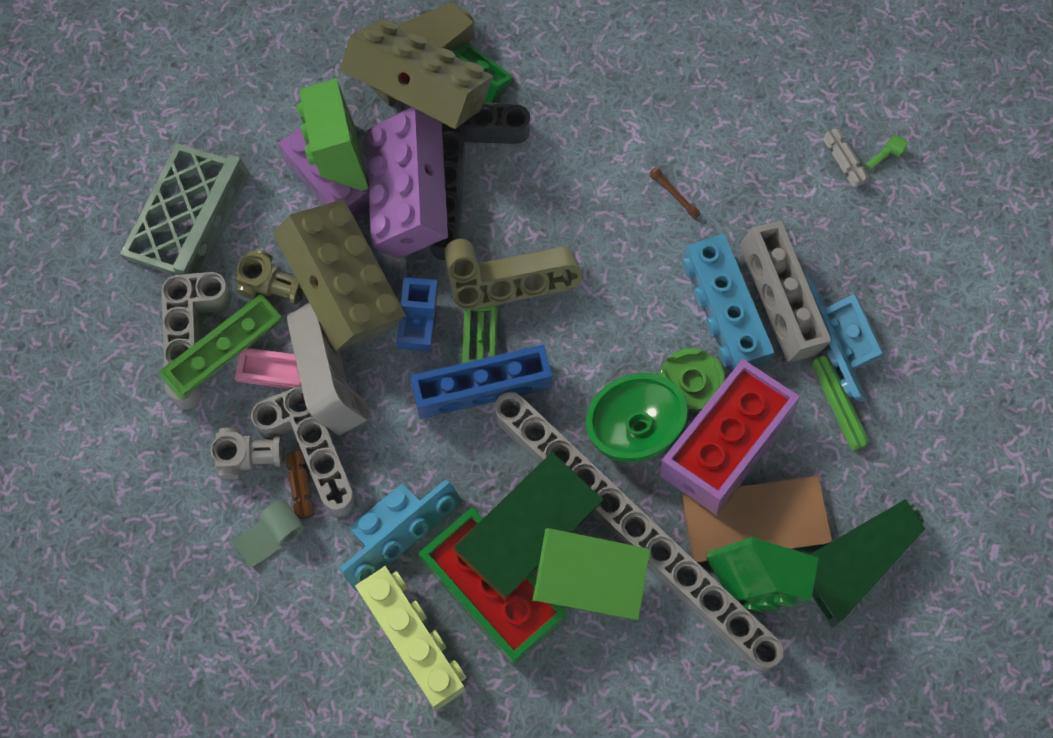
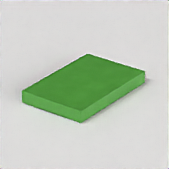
[533,528,650,620]

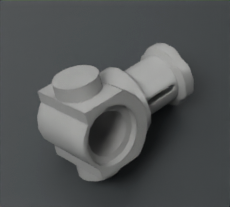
[210,428,283,480]

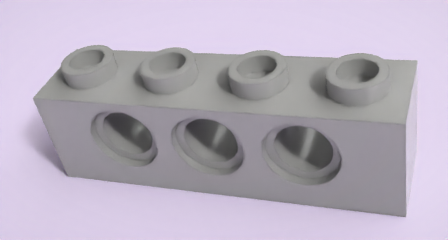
[739,220,831,364]

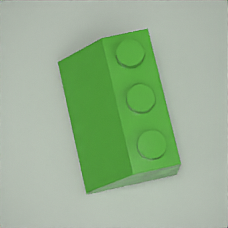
[297,78,369,191]

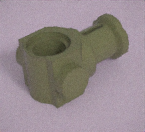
[236,249,304,305]

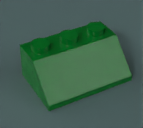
[706,537,819,615]

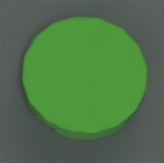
[659,348,726,415]

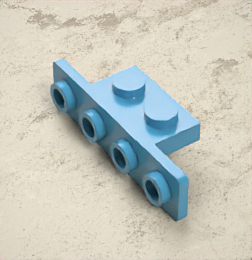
[805,277,885,403]
[339,479,462,591]

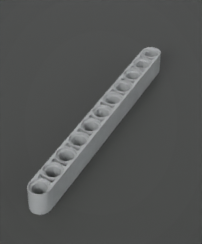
[495,392,784,672]

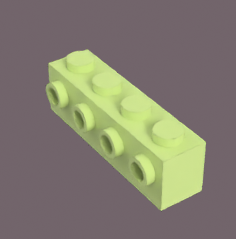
[355,566,466,711]

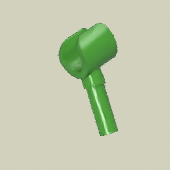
[865,135,909,171]

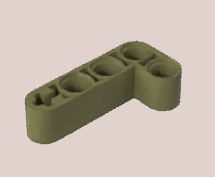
[444,239,582,310]

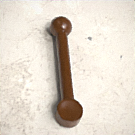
[650,168,700,219]

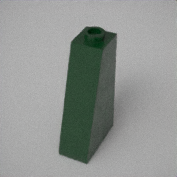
[809,499,925,627]

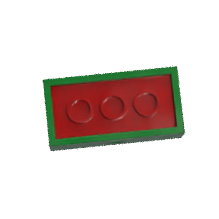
[418,507,568,667]

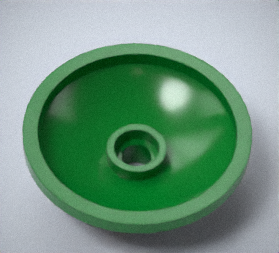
[586,373,689,462]

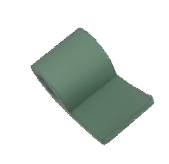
[232,499,305,568]

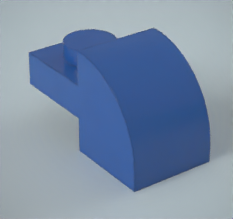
[396,277,438,352]

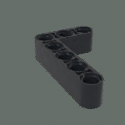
[430,103,530,260]

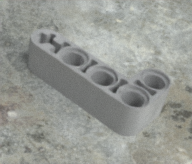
[162,272,231,409]
[287,303,370,436]
[251,387,355,517]

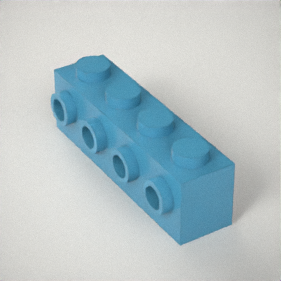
[681,233,774,372]

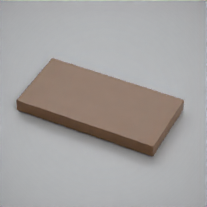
[681,475,832,564]

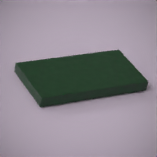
[453,452,603,600]

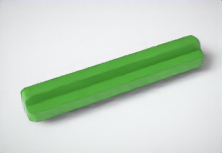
[812,355,869,450]

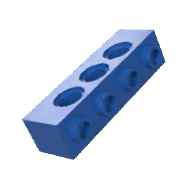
[410,345,553,419]

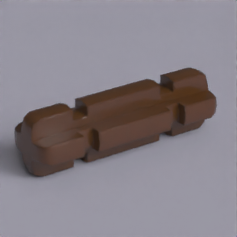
[285,451,315,519]

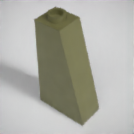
[345,2,475,106]

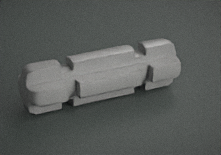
[823,128,869,188]

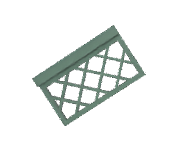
[120,143,250,275]

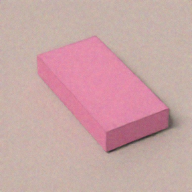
[234,348,302,389]

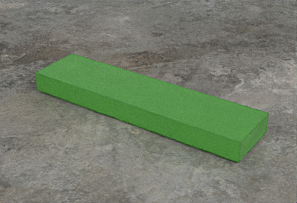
[158,293,283,400]

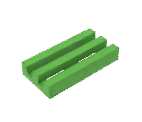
[462,304,498,363]

